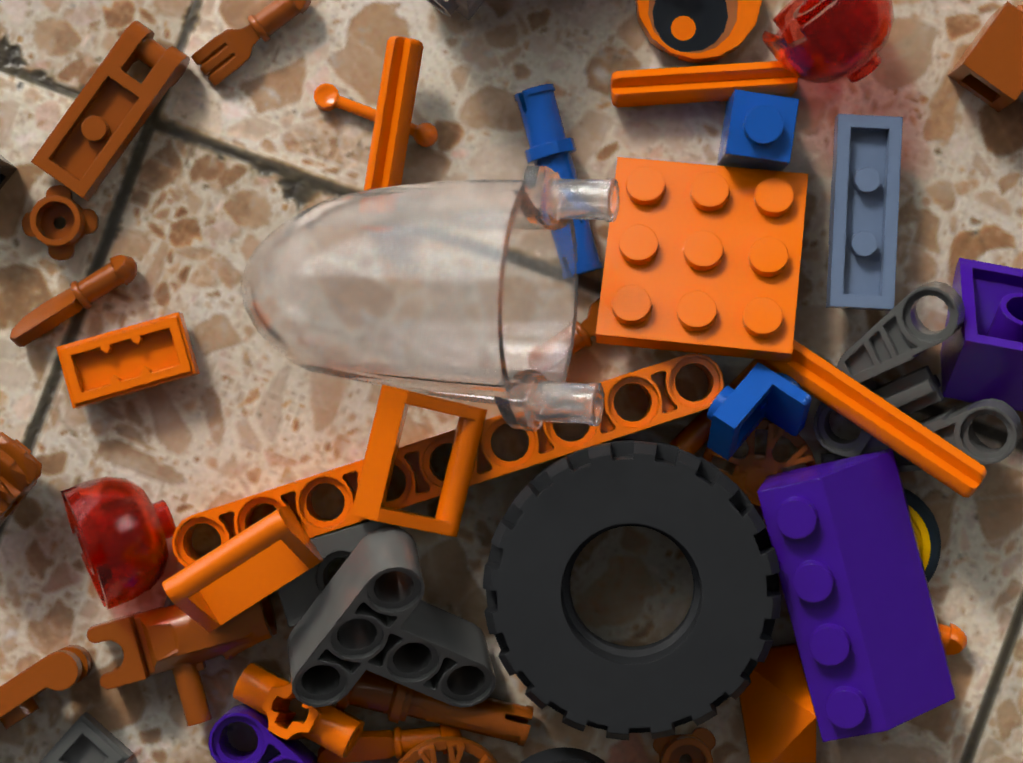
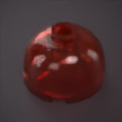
[762,0,894,83]
[61,476,176,610]

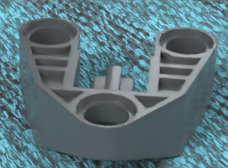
[813,281,1023,472]

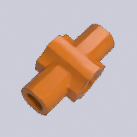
[233,662,365,758]

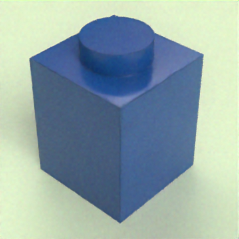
[717,89,799,171]

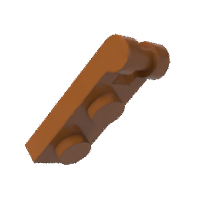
[31,21,190,201]
[0,645,92,730]

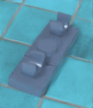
[826,114,903,311]

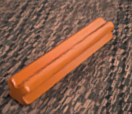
[360,36,423,226]
[610,60,798,107]

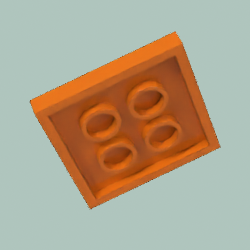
[595,157,808,362]

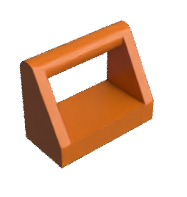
[351,384,487,537]
[162,505,324,633]

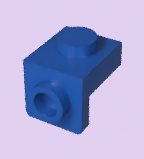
[707,362,812,461]

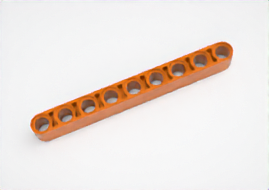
[172,353,724,567]

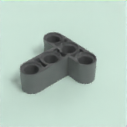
[287,526,496,707]

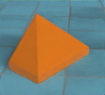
[739,643,816,763]

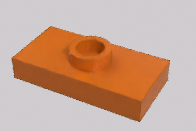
[56,312,200,409]

